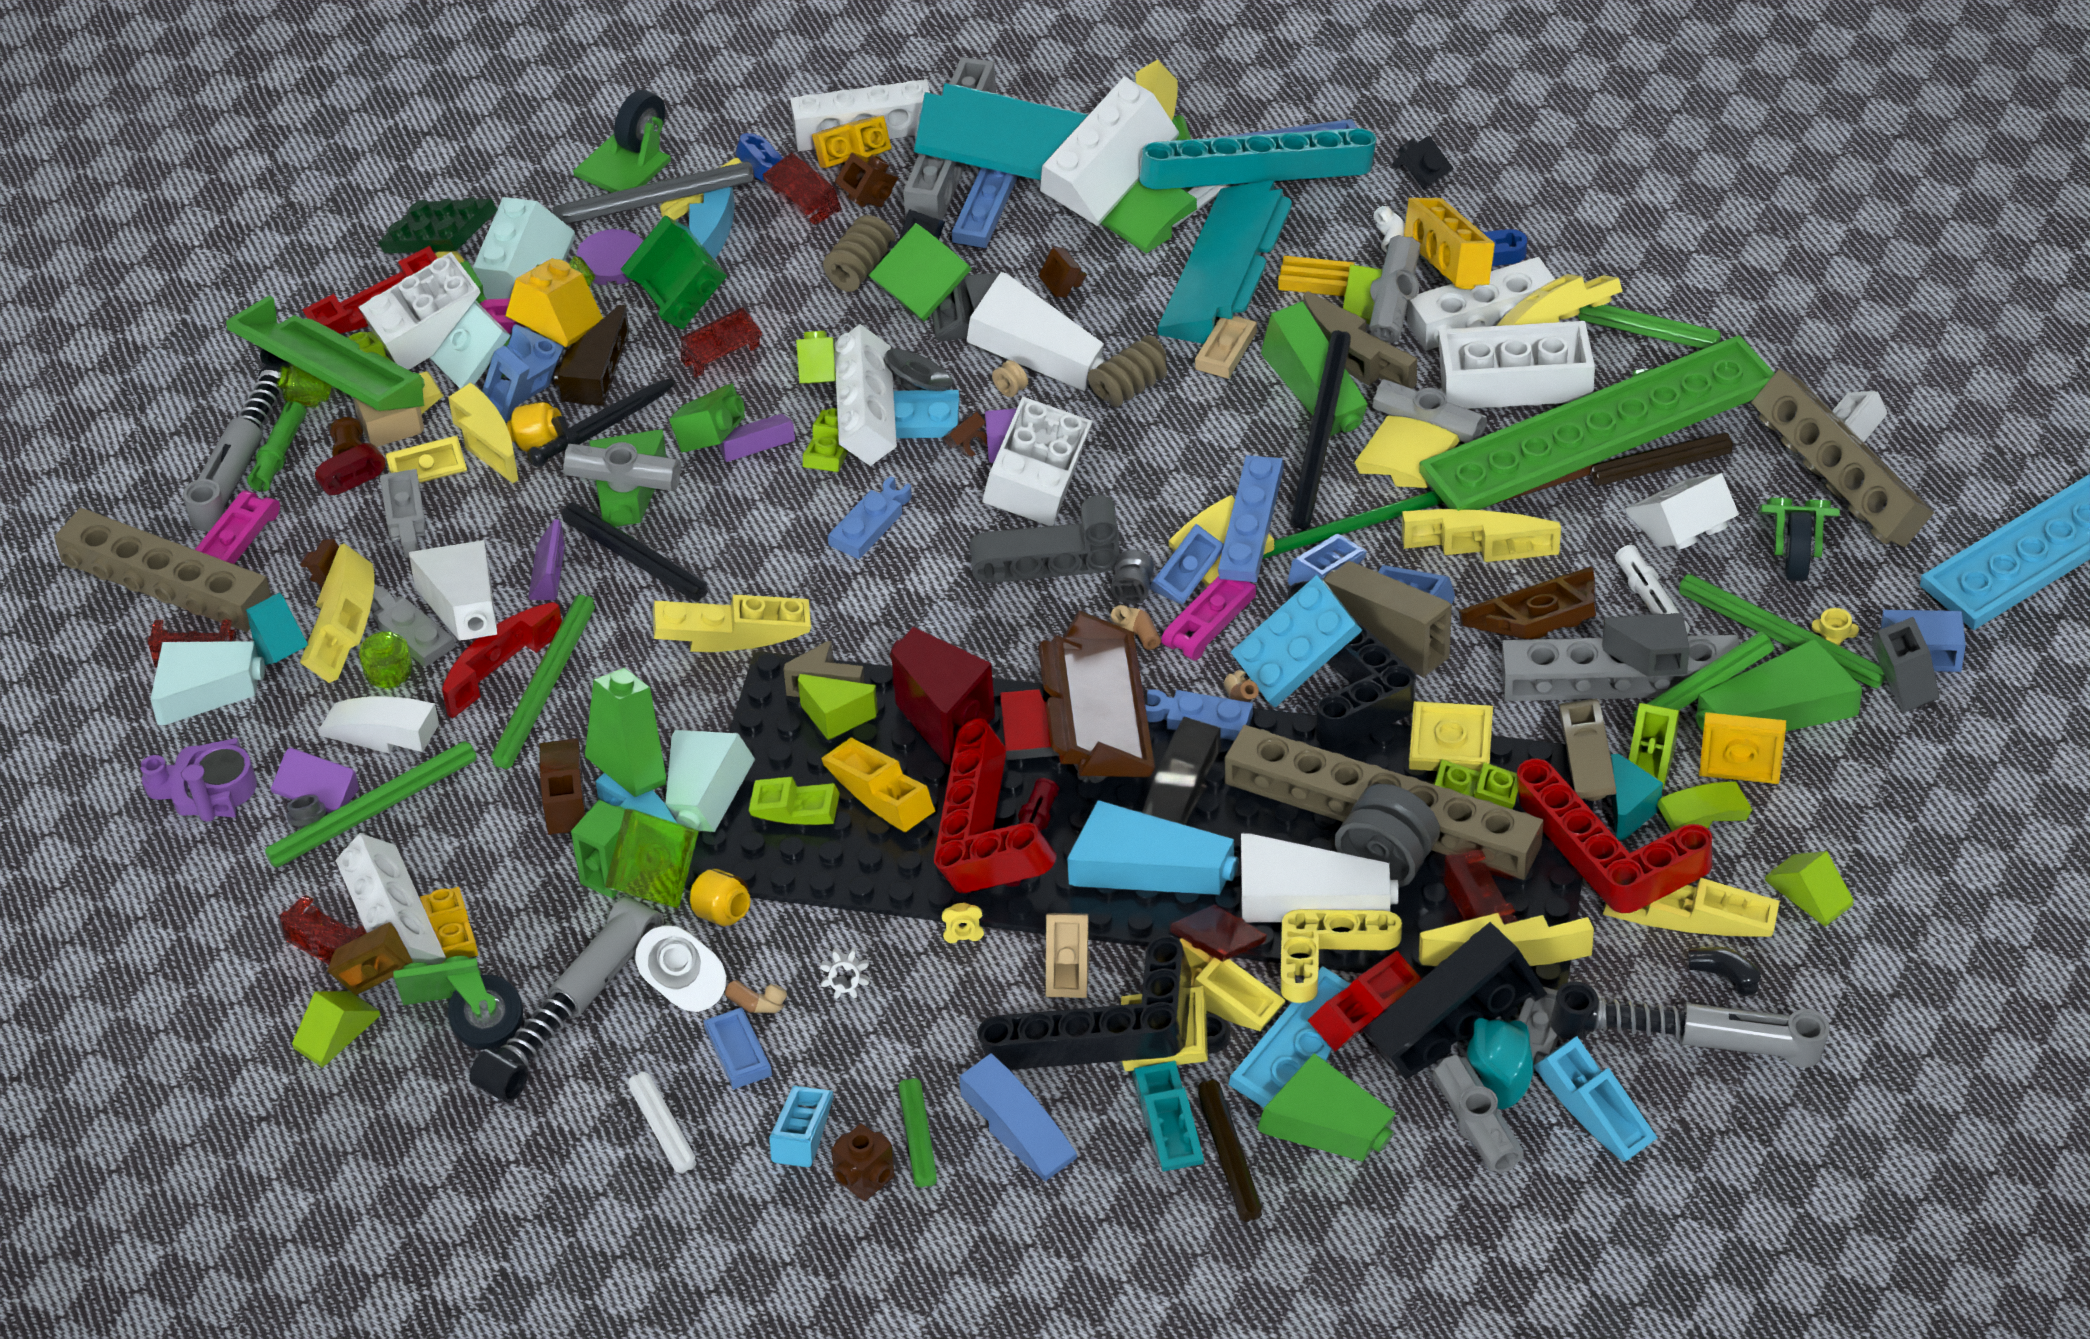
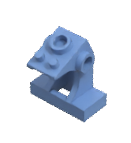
[482,324,564,423]

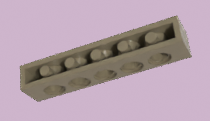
[1751,368,1935,547]
[54,507,271,632]

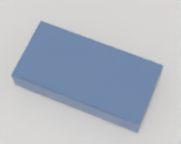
[703,1007,772,1089]

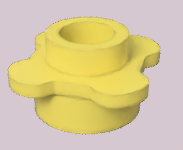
[1812,608,1859,645]
[942,903,984,943]

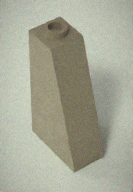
[1324,561,1452,678]

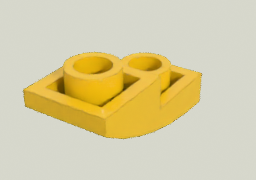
[812,115,892,168]
[420,887,478,963]

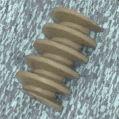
[823,215,895,292]
[1087,335,1167,408]

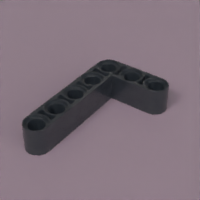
[1288,581,1416,748]
[977,935,1192,1070]

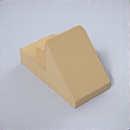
[1046,913,1090,998]

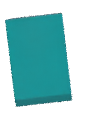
[246,592,308,665]
[1611,754,1663,841]

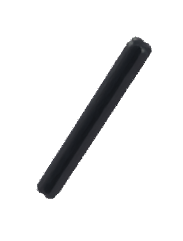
[562,502,708,601]

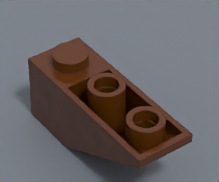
[539,738,586,835]

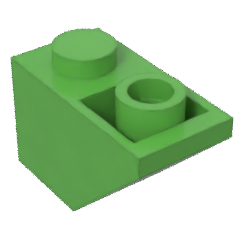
[669,383,745,453]

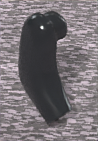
[1689,947,1761,996]

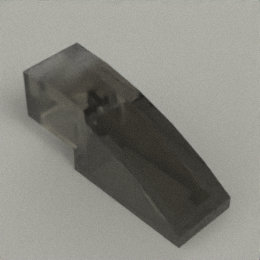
[1142,717,1221,825]

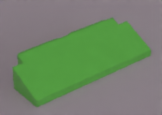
[226,295,425,411]

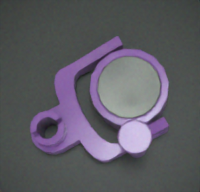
[140,738,257,822]

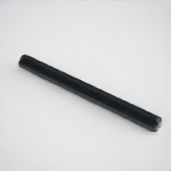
[1290,330,1351,530]

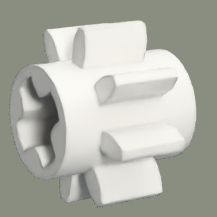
[820,947,870,999]

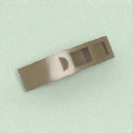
[1303,291,1417,389]
[1558,698,1617,801]

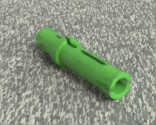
[247,401,307,492]

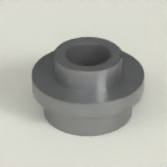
[286,795,326,829]

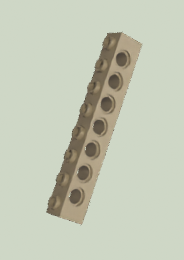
[1225,725,1543,880]

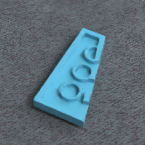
[1228,966,1350,1108]

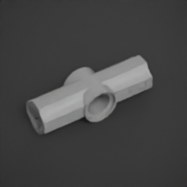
[1369,235,1420,343]
[1373,379,1487,443]
[563,442,681,492]
[1433,1054,1524,1174]

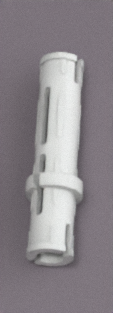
[1615,545,1690,634]

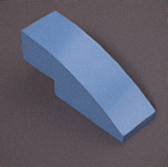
[959,1053,1077,1182]

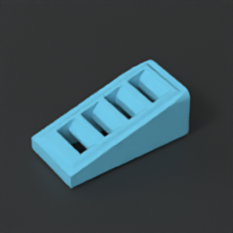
[769,1086,834,1167]

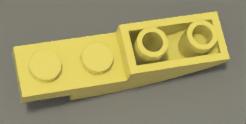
[1496,274,1623,326]
[300,543,374,683]
[653,595,811,652]

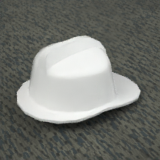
[635,925,727,1012]

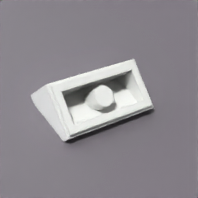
[1815,391,1887,442]

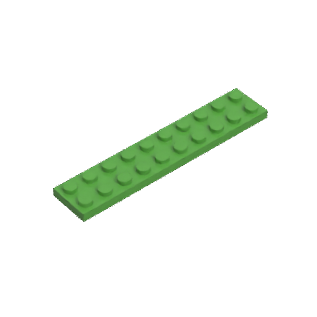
[1419,335,1775,511]

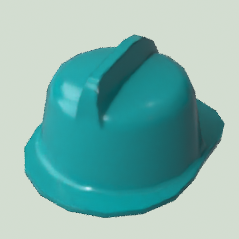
[1466,1018,1533,1110]

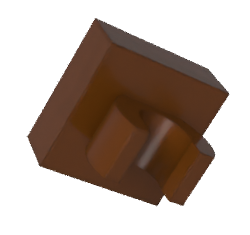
[1038,247,1087,298]
[942,411,987,458]
[300,539,339,589]

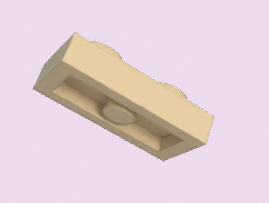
[1195,316,1257,379]

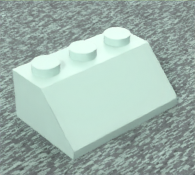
[472,197,575,299]

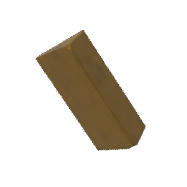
[327,922,413,995]

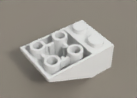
[359,252,481,370]
[982,396,1092,526]

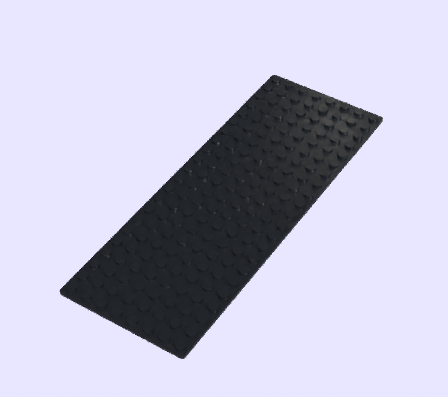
[682,651,1594,990]

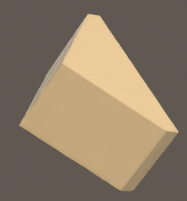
[353,397,424,447]

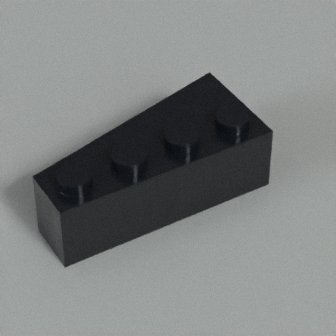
[1363,922,1548,1080]

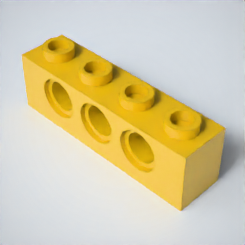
[1404,198,1495,289]

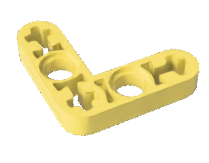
[1281,909,1402,1003]

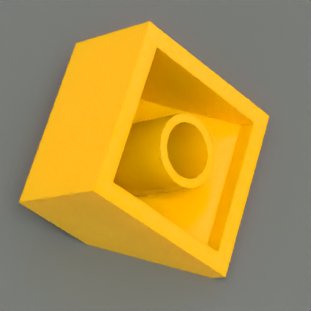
[505,258,603,347]

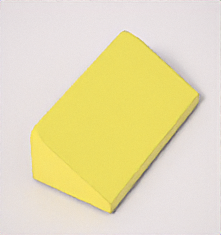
[385,435,467,483]

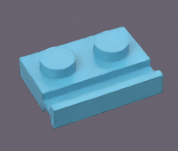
[893,390,960,438]

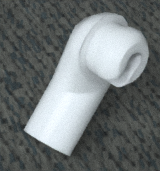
[1373,206,1405,253]

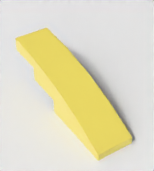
[1402,509,1561,562]
[1603,878,1780,937]
[1419,913,1594,966]

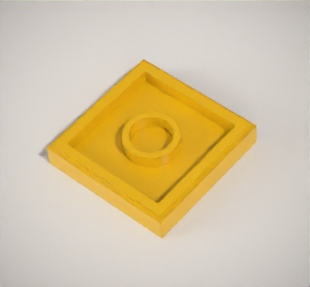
[1699,712,1786,784]

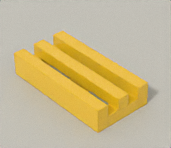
[1278,255,1355,297]

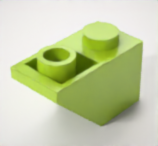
[796,331,836,384]

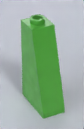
[1261,301,1368,436]
[1696,639,1862,731]

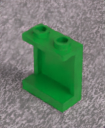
[621,215,727,330]

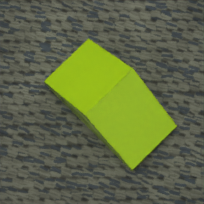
[1343,264,1383,325]
[798,674,878,740]
[1628,703,1679,789]
[1765,851,1854,927]
[292,991,380,1068]

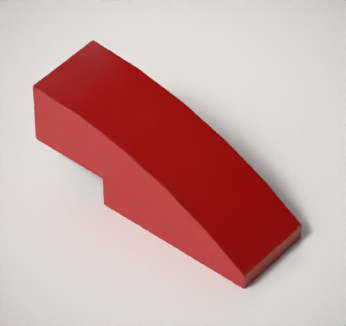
[1308,951,1422,1052]

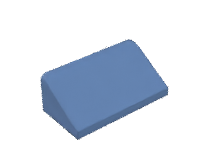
[1150,524,1224,605]

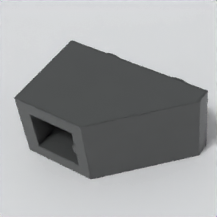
[1602,613,1690,677]
[1870,616,1940,713]

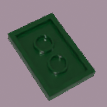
[378,197,498,254]

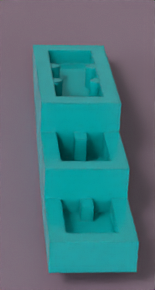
[1131,1061,1204,1172]

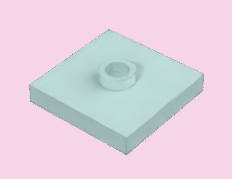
[430,300,511,389]

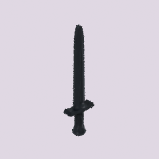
[528,379,675,467]

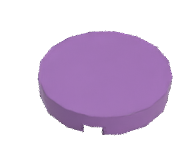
[576,229,643,285]

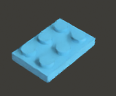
[1231,575,1362,708]

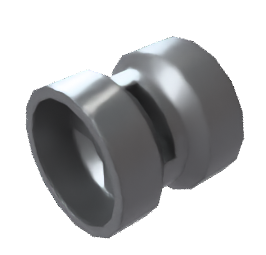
[1111,550,1154,604]

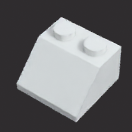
[1625,473,1739,550]

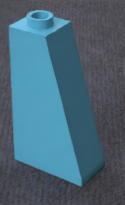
[1067,800,1239,895]

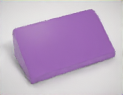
[717,413,795,462]
[528,519,565,600]
[271,747,359,813]

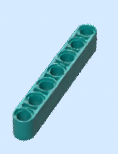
[1139,128,1377,189]

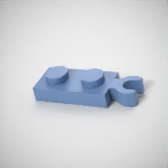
[828,476,912,559]
[1145,690,1253,741]

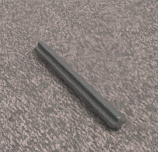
[553,162,754,225]

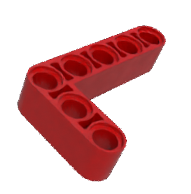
[934,718,1056,893]
[1517,759,1713,913]

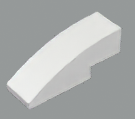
[318,696,439,753]

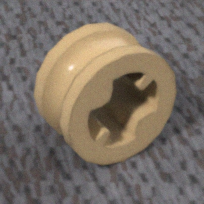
[992,360,1028,397]

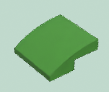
[1101,179,1197,254]
[868,223,972,322]

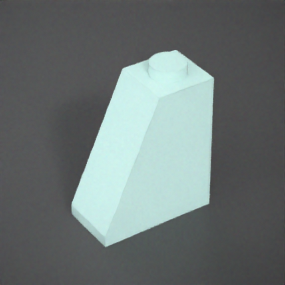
[151,641,265,725]
[665,730,755,832]

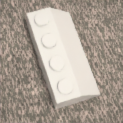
[1040,76,1179,226]
[1438,321,1595,409]

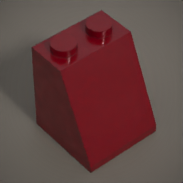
[890,627,995,766]

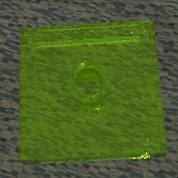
[605,809,699,909]

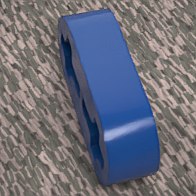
[735,133,787,184]
[1482,229,1527,266]

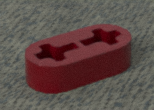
[315,443,386,496]

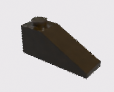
[554,305,630,406]

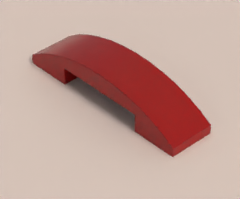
[302,246,438,334]
[442,602,562,719]

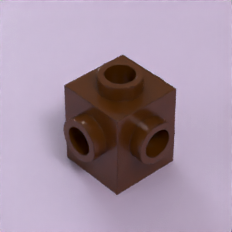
[835,152,899,208]
[831,1123,895,1202]

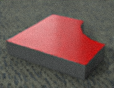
[1000,689,1059,760]

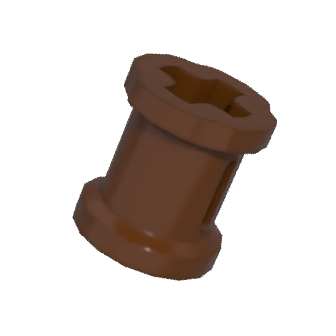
[330,417,363,457]

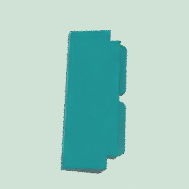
[914,83,1089,180]
[1157,180,1292,344]

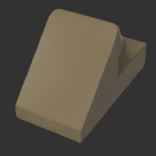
[783,641,865,697]

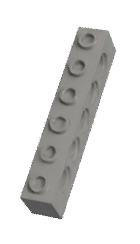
[903,57,996,221]
[1501,635,1743,701]

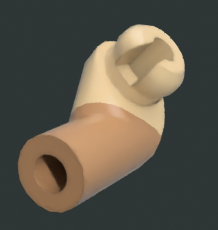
[1111,605,1161,650]
[1224,670,1259,702]
[725,980,787,1013]

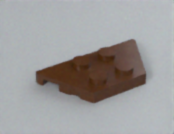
[1459,566,1596,639]

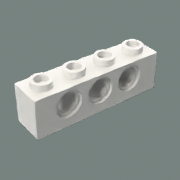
[790,79,930,152]
[1407,257,1555,351]
[834,324,897,466]
[336,833,446,965]

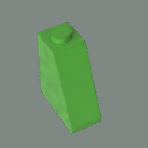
[589,429,667,527]
[585,667,666,797]
[1257,1053,1396,1162]

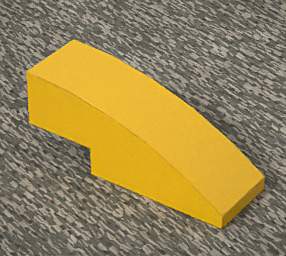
[821,738,935,832]

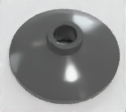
[884,349,953,391]

